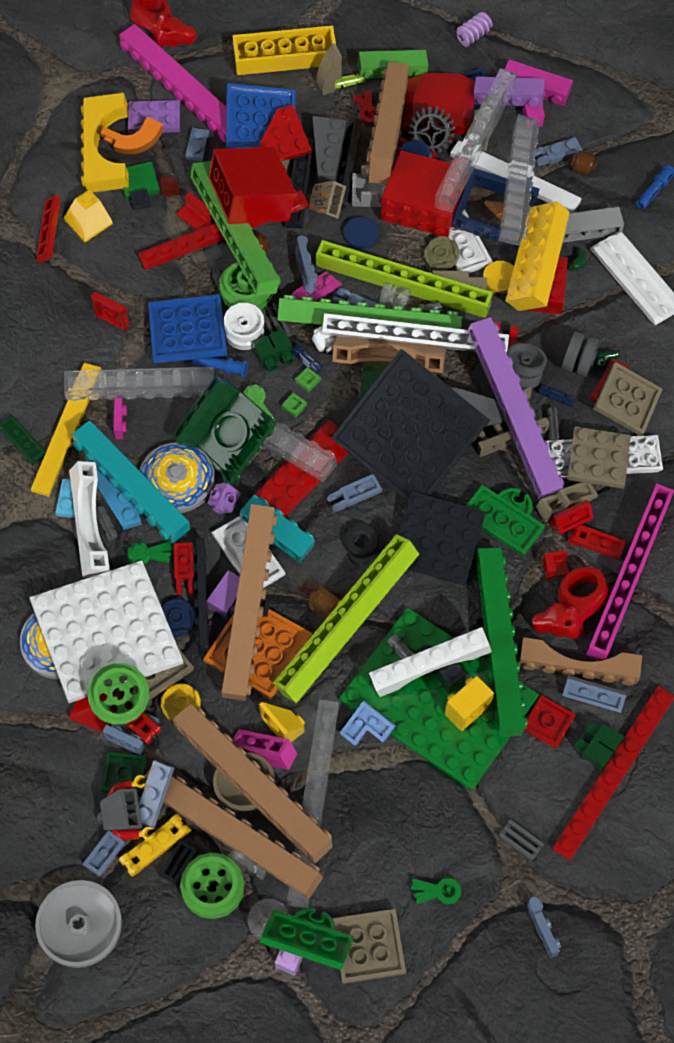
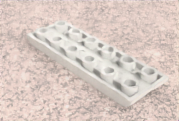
[590,231,674,326]
[546,435,663,477]

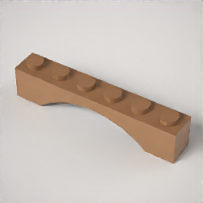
[332,336,446,373]
[519,637,642,686]

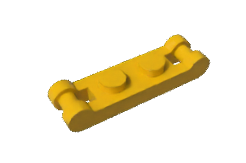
[119,814,191,877]

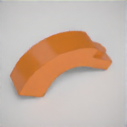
[101,117,164,154]

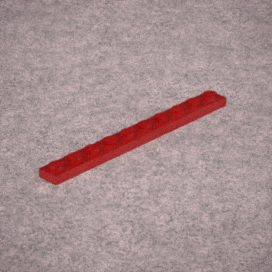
[138,190,309,270]
[552,686,674,861]

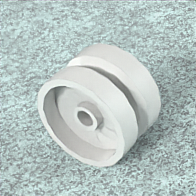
[224,303,264,350]

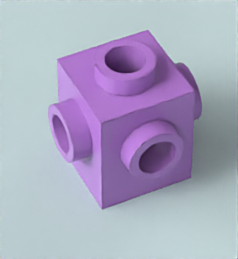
[207,483,241,514]

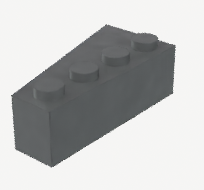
[313,116,347,184]

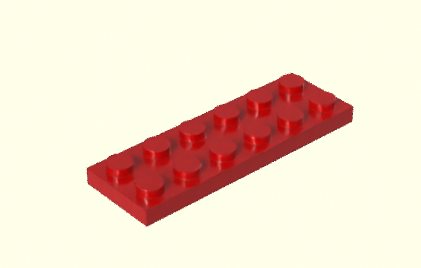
[253,420,349,517]

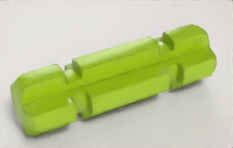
[335,73,365,89]

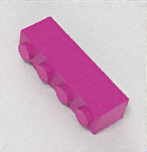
[502,60,573,106]

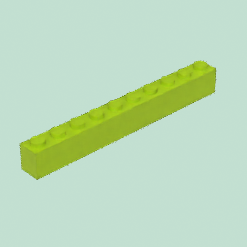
[316,240,493,318]
[273,534,419,703]

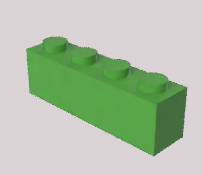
[358,50,428,79]

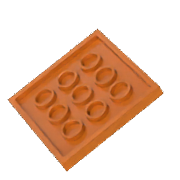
[203,609,313,700]

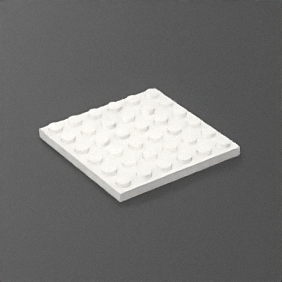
[30,561,183,704]

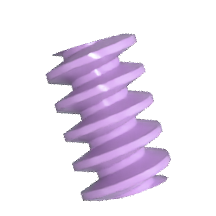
[456,12,493,47]

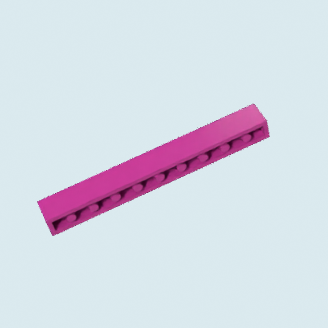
[119,24,226,142]
[586,483,674,661]

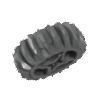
[408,106,455,152]

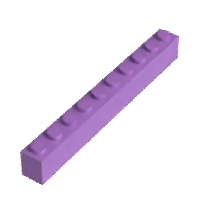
[467,317,564,500]

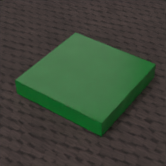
[123,161,160,200]

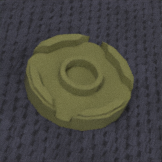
[424,236,460,271]

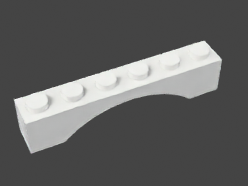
[69,461,110,578]
[369,627,492,697]

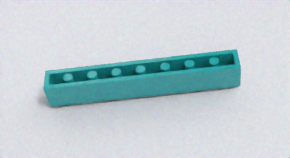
[72,420,190,544]

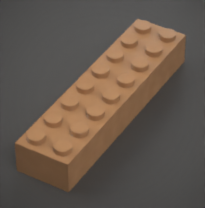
[366,62,409,185]

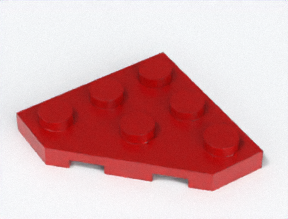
[258,105,312,162]

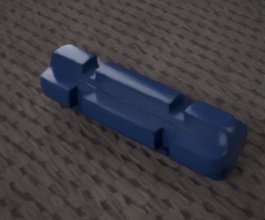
[293,345,322,374]
[538,385,574,407]

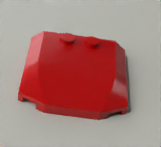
[403,73,475,135]

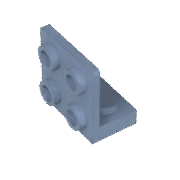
[102,712,159,755]

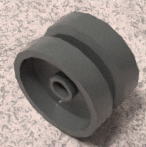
[562,331,600,377]
[507,343,547,389]

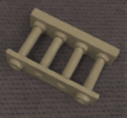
[477,387,550,457]

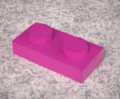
[114,398,127,439]

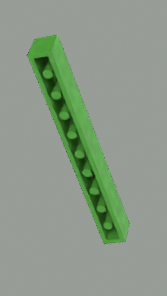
[190,161,280,296]
[278,295,462,329]

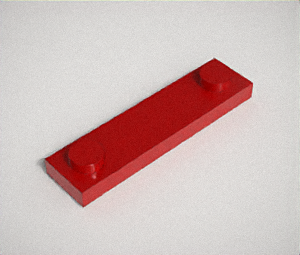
[36,195,61,263]

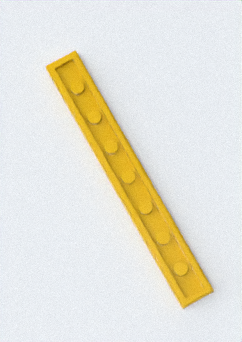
[31,363,102,497]

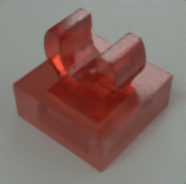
[160,176,180,197]

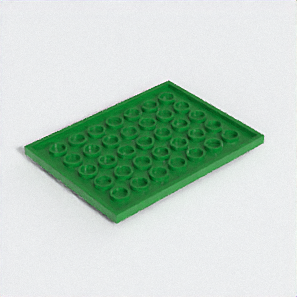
[339,608,539,791]

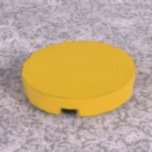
[483,261,514,294]
[161,684,201,722]

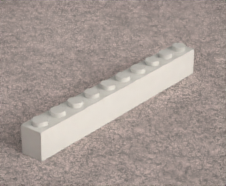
[322,313,509,353]

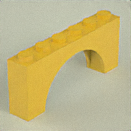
[81,93,129,193]

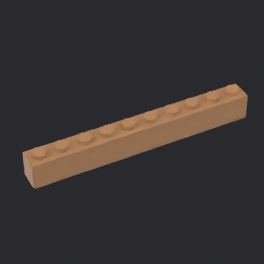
[222,504,278,701]
[173,704,332,864]
[140,768,323,899]

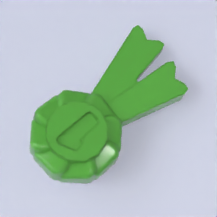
[243,384,275,420]

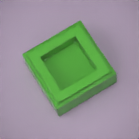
[295,367,321,392]
[281,393,307,418]

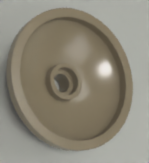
[213,752,275,811]

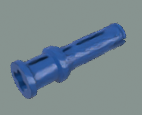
[635,165,674,210]
[192,357,248,377]

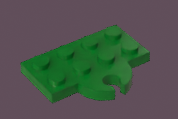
[466,485,545,557]
[260,908,354,970]

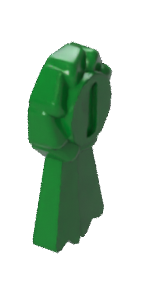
[127,541,174,565]
[411,878,461,905]

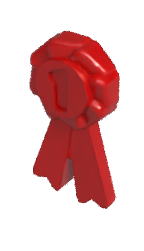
[353,90,378,125]

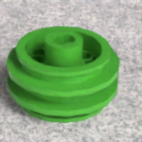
[220,262,273,310]
[88,663,149,725]
[180,853,245,919]

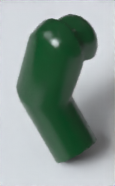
[568,249,586,271]
[594,350,618,368]

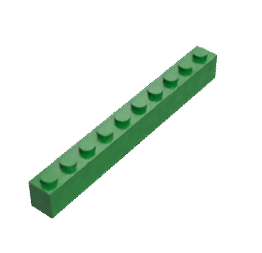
[476,548,527,737]

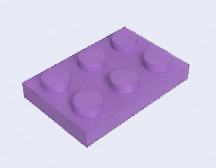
[128,100,180,133]

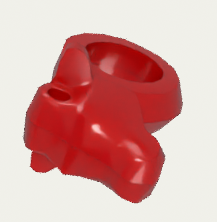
[129,0,196,48]
[532,567,609,639]

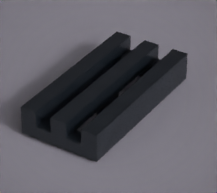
[158,839,198,887]

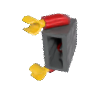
[97,775,155,840]

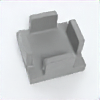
[352,165,387,207]

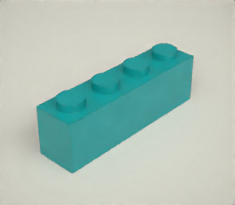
[240,495,315,563]

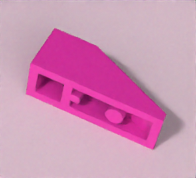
[232,729,297,770]

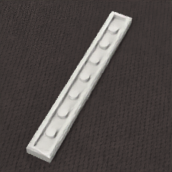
[450,141,582,213]

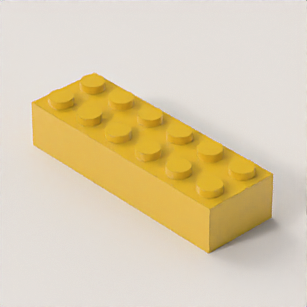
[233,26,336,75]
[505,201,570,311]

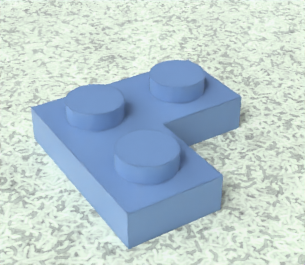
[340,701,396,746]

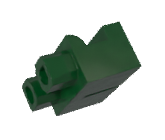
[252,329,294,372]
[574,722,624,772]

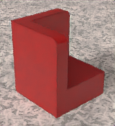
[542,550,569,579]

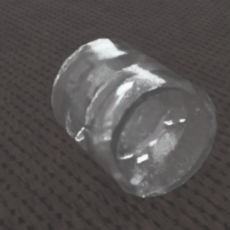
[379,282,411,310]

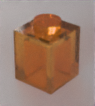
[309,586,340,620]

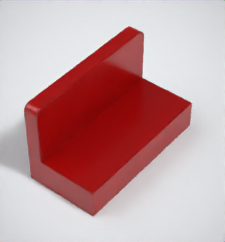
[177,192,215,231]
[549,500,593,534]

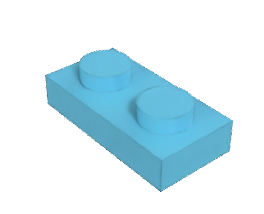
[56,479,75,518]

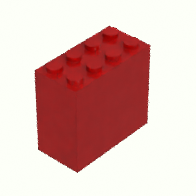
[208,147,297,224]
[381,150,468,237]

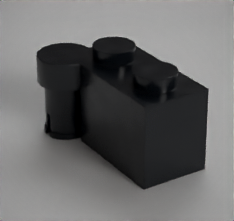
[419,645,466,693]

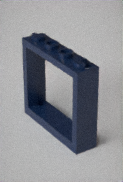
[452,168,540,248]

